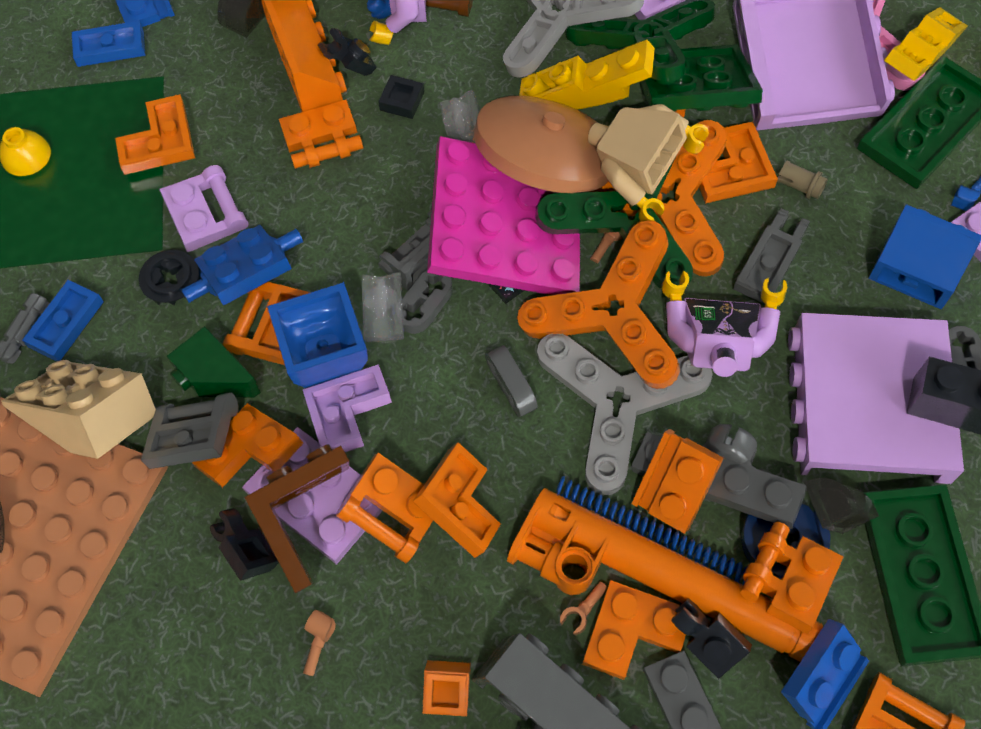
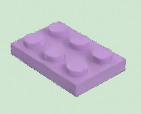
[242,427,383,565]

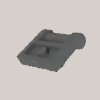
[141,393,238,469]

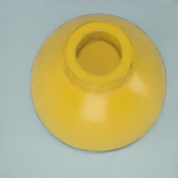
[0,127,51,176]

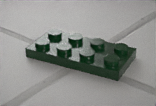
[857,56,981,189]
[859,485,981,667]

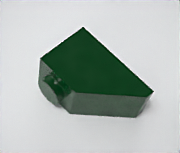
[167,326,261,398]

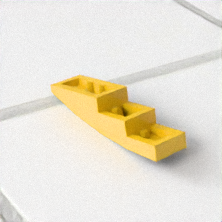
[884,7,968,81]

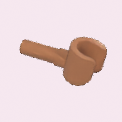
[590,232,622,264]
[560,582,608,635]
[303,610,336,676]

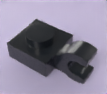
[318,28,377,76]
[210,508,279,581]
[671,599,752,679]

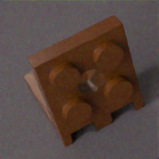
[245,444,349,593]

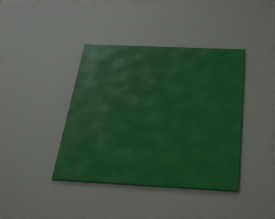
[0,76,164,269]

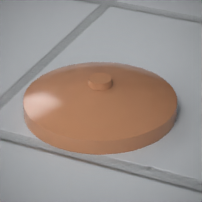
[473,96,609,193]

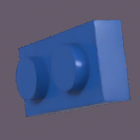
[72,21,146,67]
[22,280,104,362]

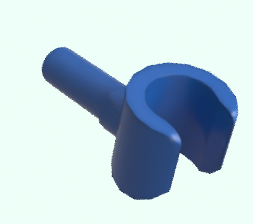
[951,176,981,211]

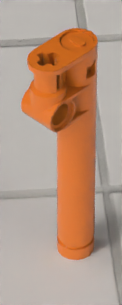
[507,488,823,662]

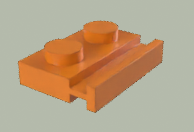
[631,429,724,534]

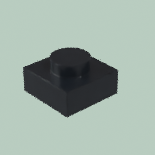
[378,75,424,119]

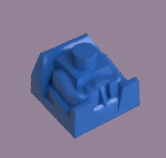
[267,282,368,388]

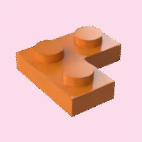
[115,94,195,175]
[699,121,778,204]
[191,403,303,488]
[413,442,501,558]
[582,580,686,680]

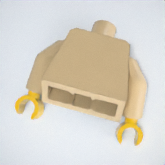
[588,104,709,222]

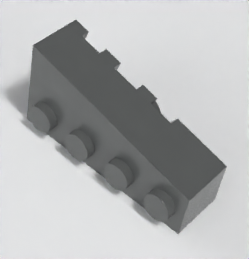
[471,633,641,729]

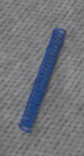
[556,476,748,585]

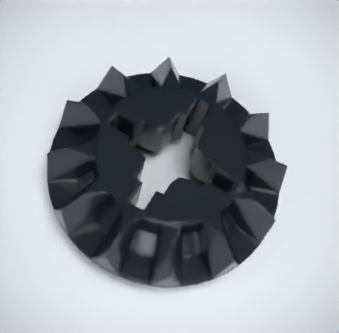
[138,250,201,306]

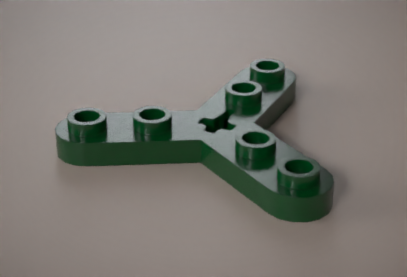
[565,0,715,85]
[535,155,693,290]

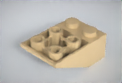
[1,360,156,459]

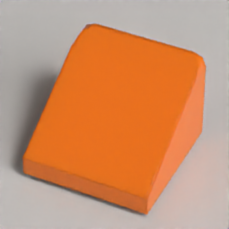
[423,660,471,716]

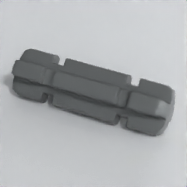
[0,293,50,364]

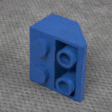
[868,205,981,310]

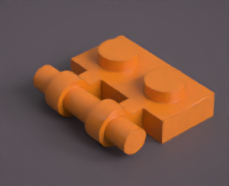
[279,100,363,169]
[740,522,843,634]

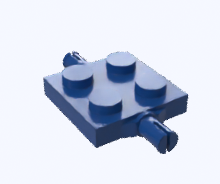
[181,225,303,306]

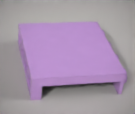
[732,0,895,130]
[788,313,964,484]

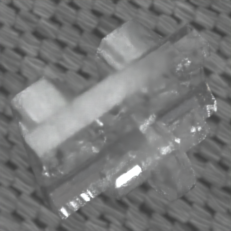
[439,90,480,143]
[362,272,404,344]

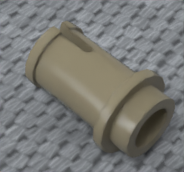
[777,160,828,199]

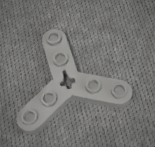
[503,0,644,78]
[537,334,713,495]

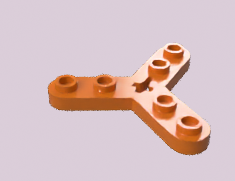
[589,120,727,276]
[517,220,680,389]

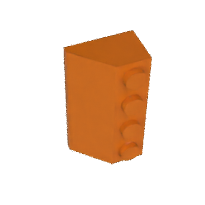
[261,0,347,112]

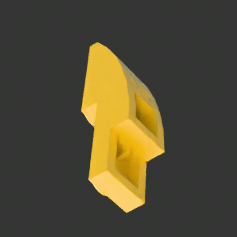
[519,40,655,109]

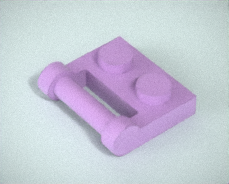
[160,165,248,252]

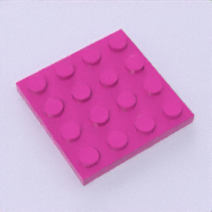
[427,136,580,295]

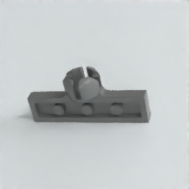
[631,424,807,529]

